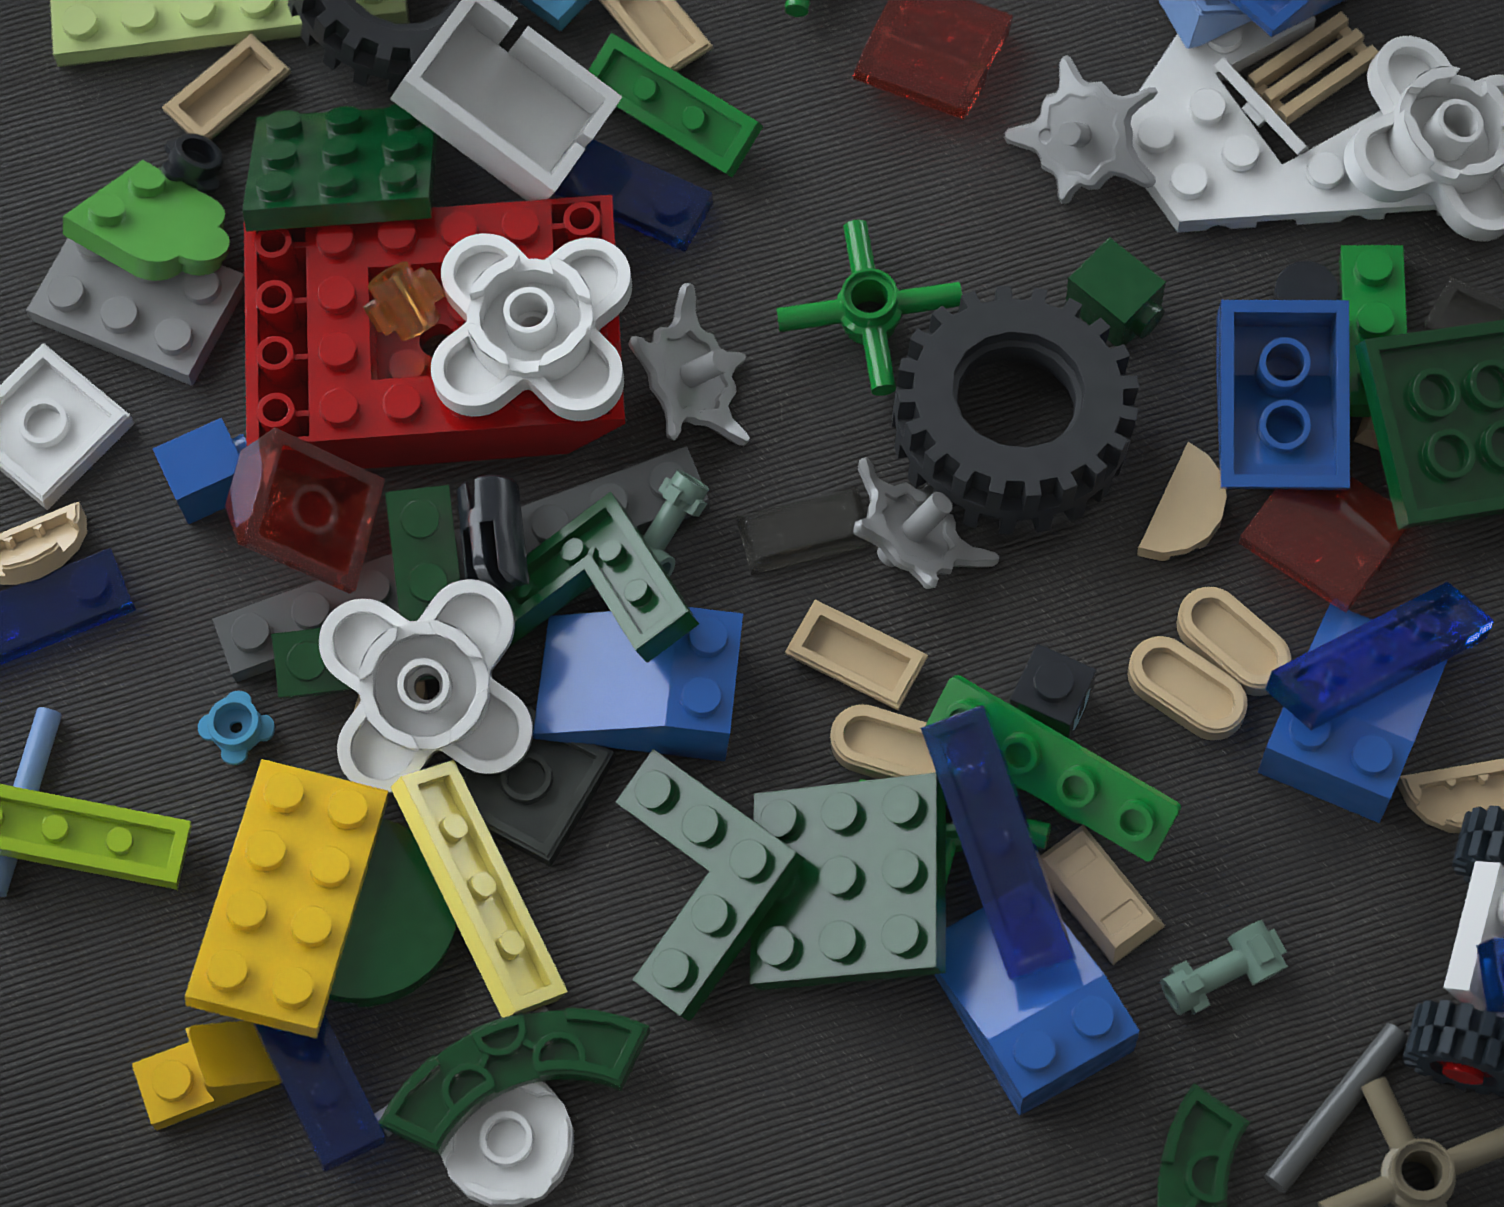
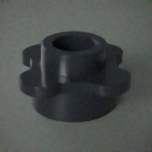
[161,133,223,193]

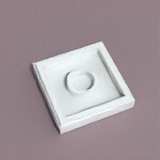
[0,343,134,510]

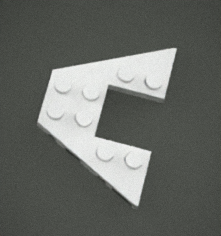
[1131,16,1441,232]

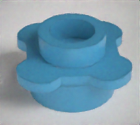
[198,691,275,765]

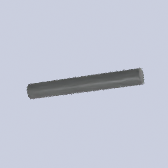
[1264,1023,1408,1194]

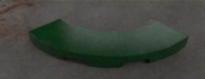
[378,1008,651,1156]
[1157,1083,1250,1207]

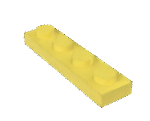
[390,760,568,1018]

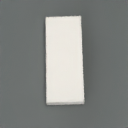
[1214,57,1309,156]

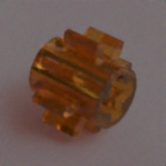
[363,262,446,341]

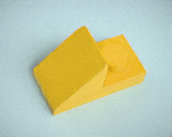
[132,1020,283,1130]

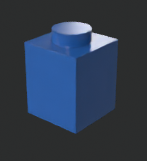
[153,417,259,525]

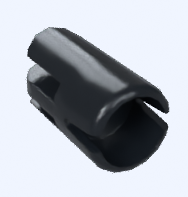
[457,475,529,593]

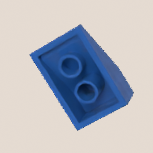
[1216,300,1350,490]
[1258,603,1451,823]
[533,607,743,761]
[934,881,1140,1116]

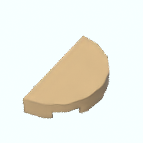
[1137,442,1227,561]
[0,502,87,585]
[1397,759,1504,833]

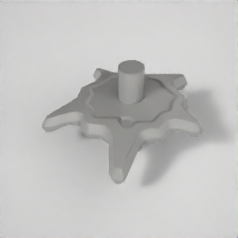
[1004,55,1158,204]
[629,283,750,446]
[853,457,999,589]

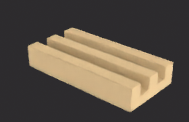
[1247,12,1379,125]

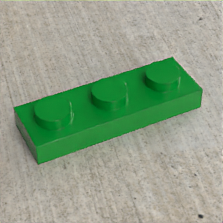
[588,33,764,178]
[1339,245,1407,417]

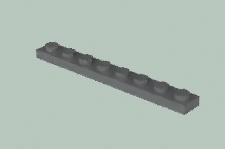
[213,446,710,683]

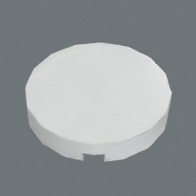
[441,1081,574,1207]

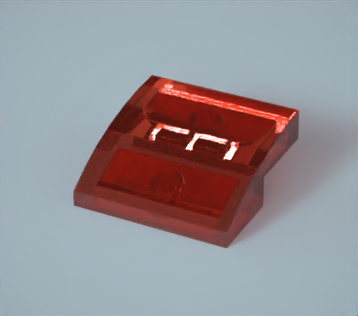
[853,0,1013,120]
[1239,476,1410,613]

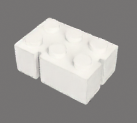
[390,0,622,201]

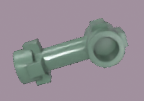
[641,469,709,577]
[1161,920,1288,1015]

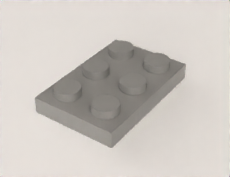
[26,238,245,386]

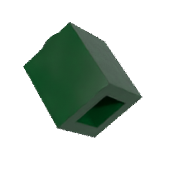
[1065,237,1166,347]

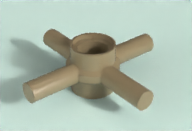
[1318,1077,1504,1207]

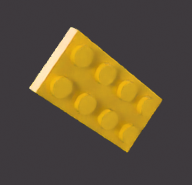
[185,759,388,1038]

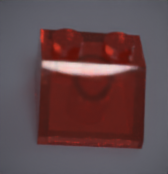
[225,427,385,594]

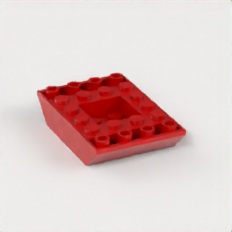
[244,195,626,472]

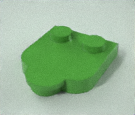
[63,160,230,281]

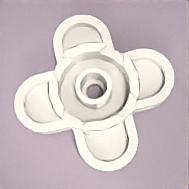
[1344,36,1504,241]
[431,233,632,421]
[319,580,533,793]

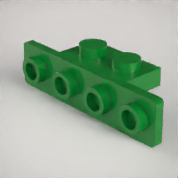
[925,675,1181,861]

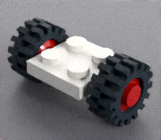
[1403,806,1504,1097]

